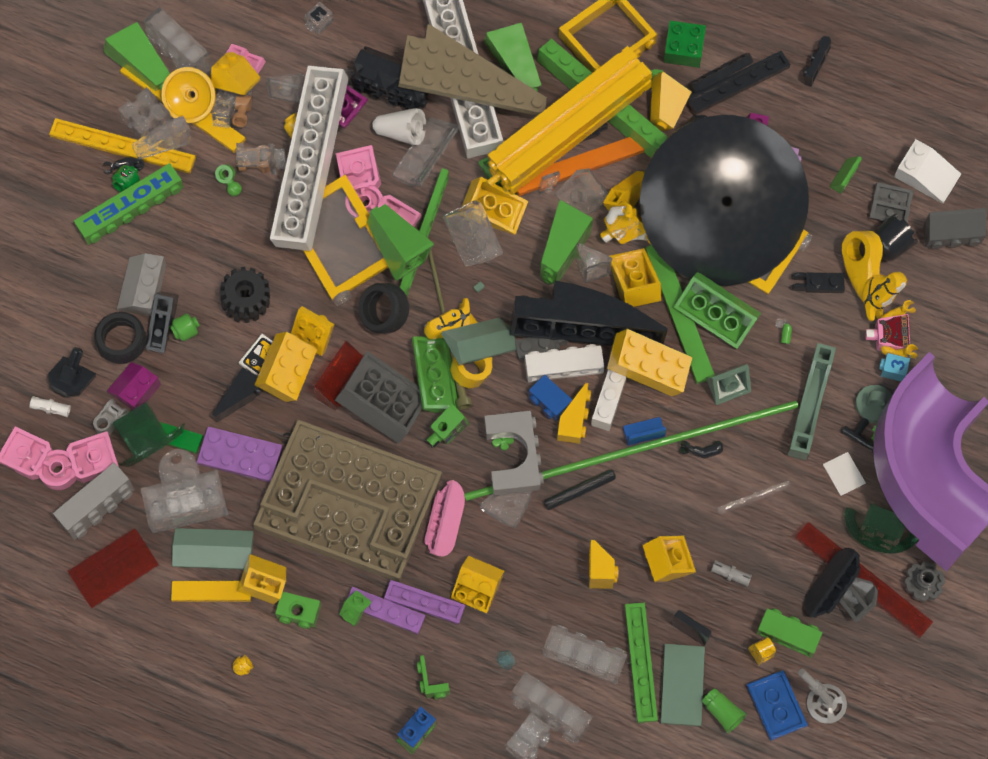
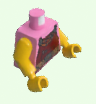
[865,300,918,359]

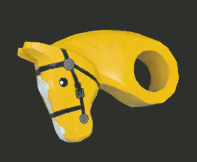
[842,230,907,321]
[424,298,492,389]

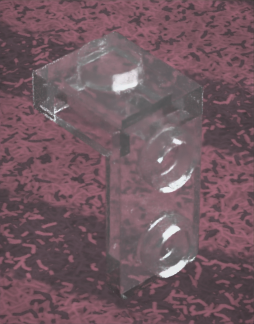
[537,171,560,195]

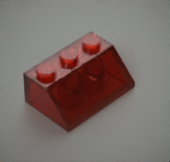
[314,341,363,411]

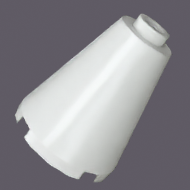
[373,108,426,145]

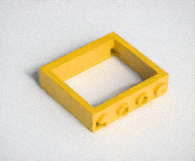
[559,0,657,73]

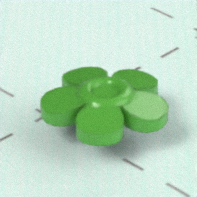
[492,438,514,450]

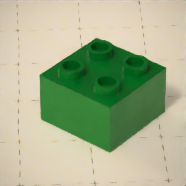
[664,20,706,68]

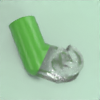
[776,318,792,344]

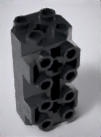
[351,46,429,110]

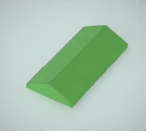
[412,336,458,413]

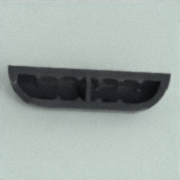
[804,548,861,618]

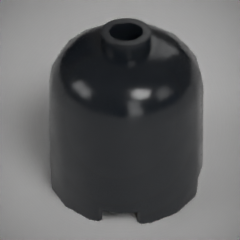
[873,214,918,261]

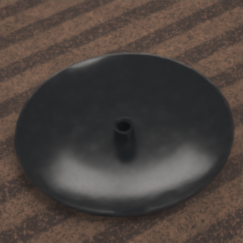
[640,115,809,286]

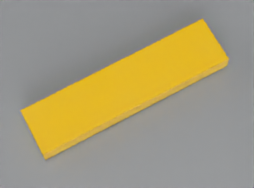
[171,581,251,602]

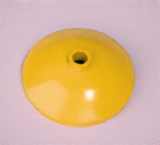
[162,67,216,123]

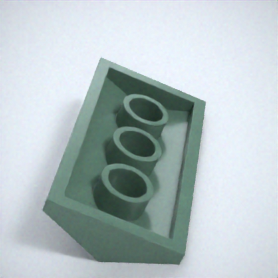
[441,318,516,365]
[172,528,254,570]

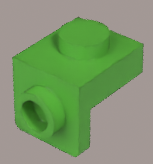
[339,591,371,626]

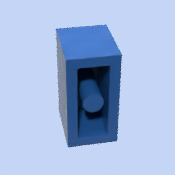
[528,375,572,421]

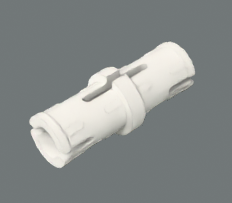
[30,396,71,417]

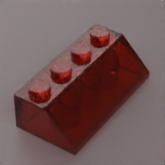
[68,528,159,608]

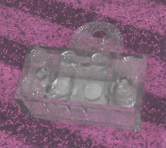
[140,449,229,533]

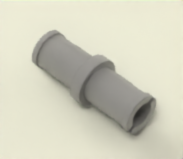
[711,560,752,586]

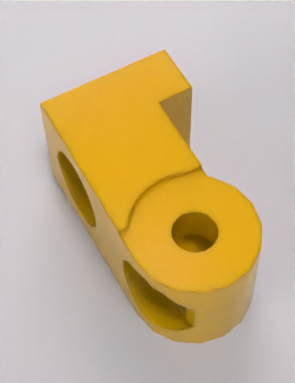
[748,636,776,666]

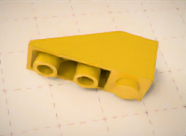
[603,171,645,211]
[557,383,591,444]

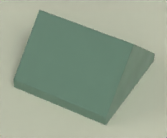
[706,364,751,405]

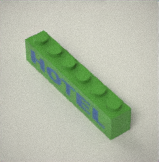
[74,163,184,245]

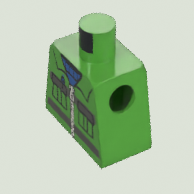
[427,404,470,448]

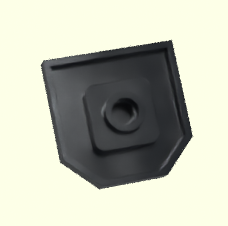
[47,347,96,397]

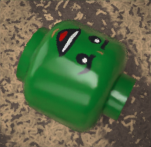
[112,165,140,192]

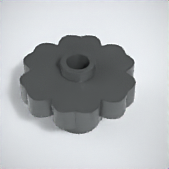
[904,562,945,602]

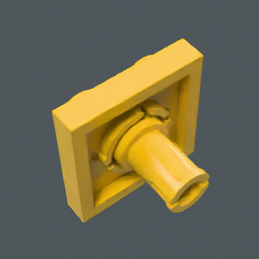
[291,306,334,356]

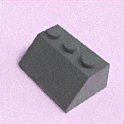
[923,208,986,249]

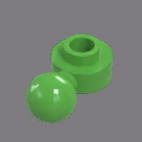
[215,164,242,196]

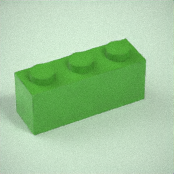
[756,608,823,658]

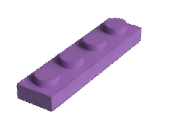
[384,580,465,625]
[347,587,426,635]

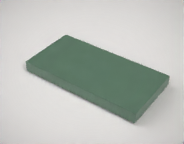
[661,644,705,727]

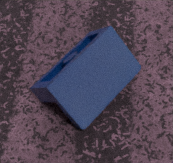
[623,417,667,446]

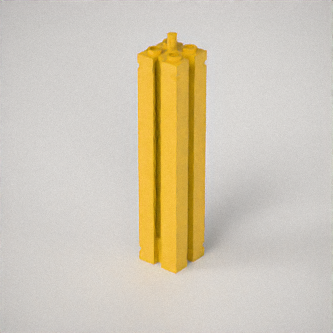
[486,46,652,195]

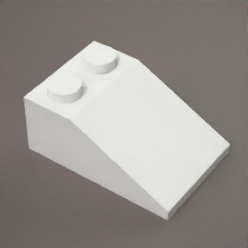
[894,139,961,204]

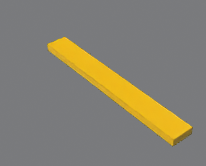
[120,67,246,153]
[49,118,196,174]

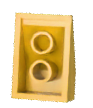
[459,177,528,235]
[608,248,661,307]

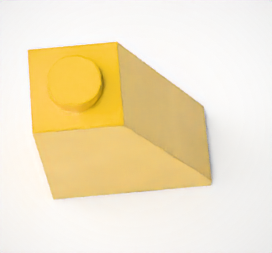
[650,72,691,132]

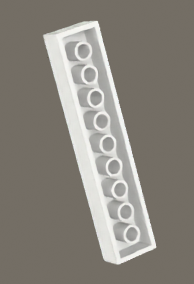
[423,0,503,159]
[270,66,348,251]

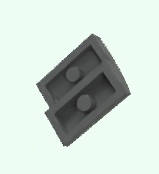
[869,182,914,222]

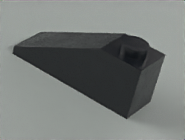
[146,291,179,353]
[212,367,263,422]

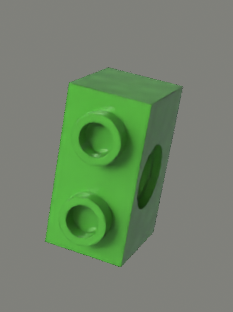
[275,592,321,629]

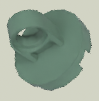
[855,385,892,423]

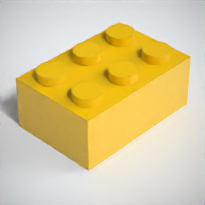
[255,332,318,402]

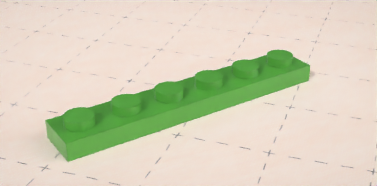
[625,603,658,723]

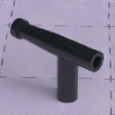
[842,418,874,453]

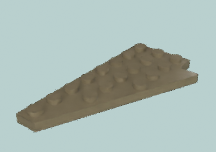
[398,24,547,116]

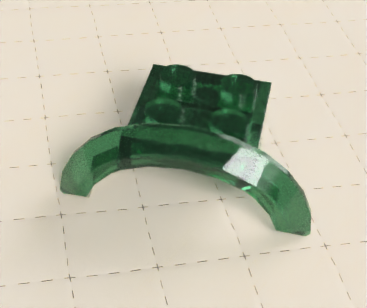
[113,400,185,467]
[845,504,918,554]

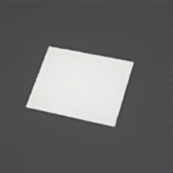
[823,452,866,496]

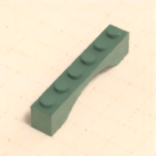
[787,343,836,461]

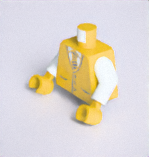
[600,199,651,244]

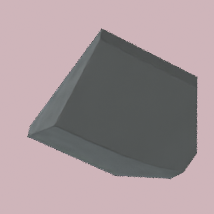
[839,577,878,623]

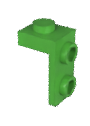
[417,655,450,700]

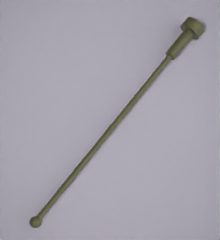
[429,250,473,410]

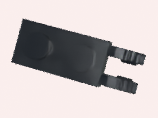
[803,36,831,87]
[791,272,845,293]

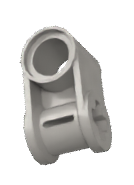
[93,399,128,435]

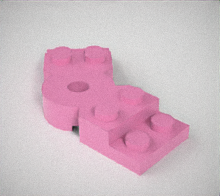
[336,145,422,227]
[0,427,119,490]

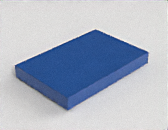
[746,670,808,741]

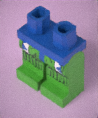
[397,706,437,754]

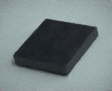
[671,610,712,646]

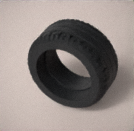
[358,283,409,333]
[94,312,147,364]

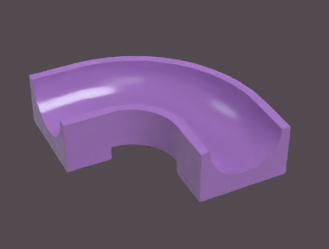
[873,352,988,572]

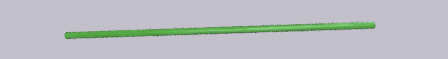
[464,401,798,501]

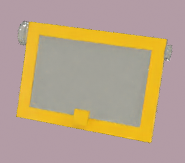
[303,175,388,306]

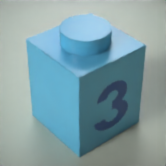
[879,353,910,382]

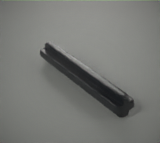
[544,469,616,510]

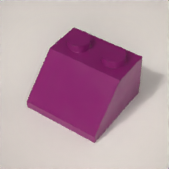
[107,362,161,414]

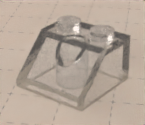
[555,168,608,215]

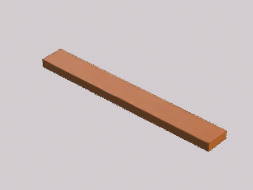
[517,137,645,196]

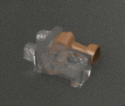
[212,89,253,128]
[236,143,287,175]

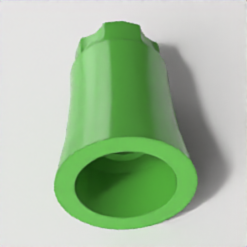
[702,688,747,734]

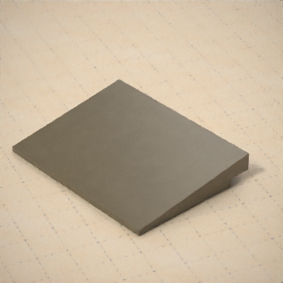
[253,420,442,583]

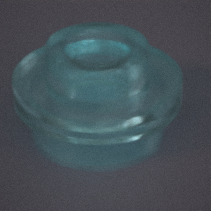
[498,650,515,670]

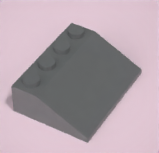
[335,351,422,444]

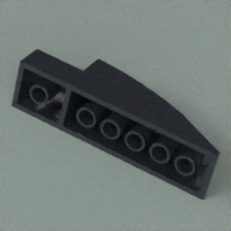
[510,280,668,346]

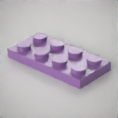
[197,427,283,482]

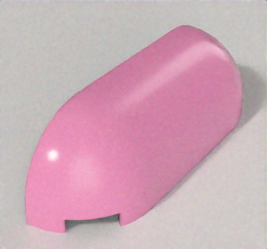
[425,480,465,556]

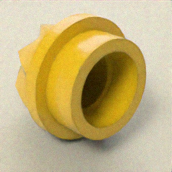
[233,655,253,676]

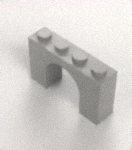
[484,411,544,495]

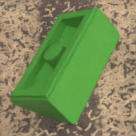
[830,156,862,194]

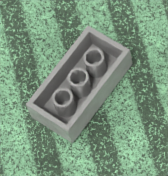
[53,463,134,540]

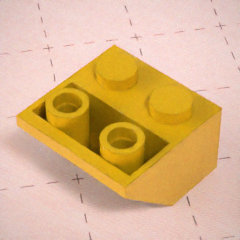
[237,554,286,604]
[451,556,504,613]

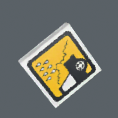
[239,334,273,375]

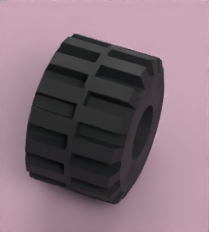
[220,267,270,323]

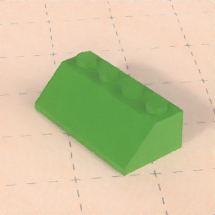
[674,272,761,349]

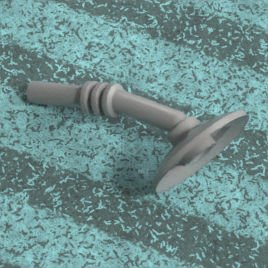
[798,669,847,724]

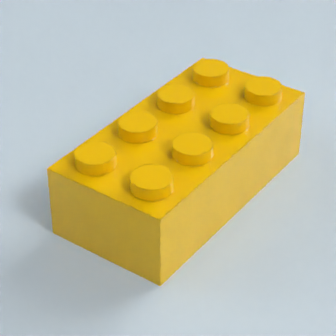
[607,329,692,396]

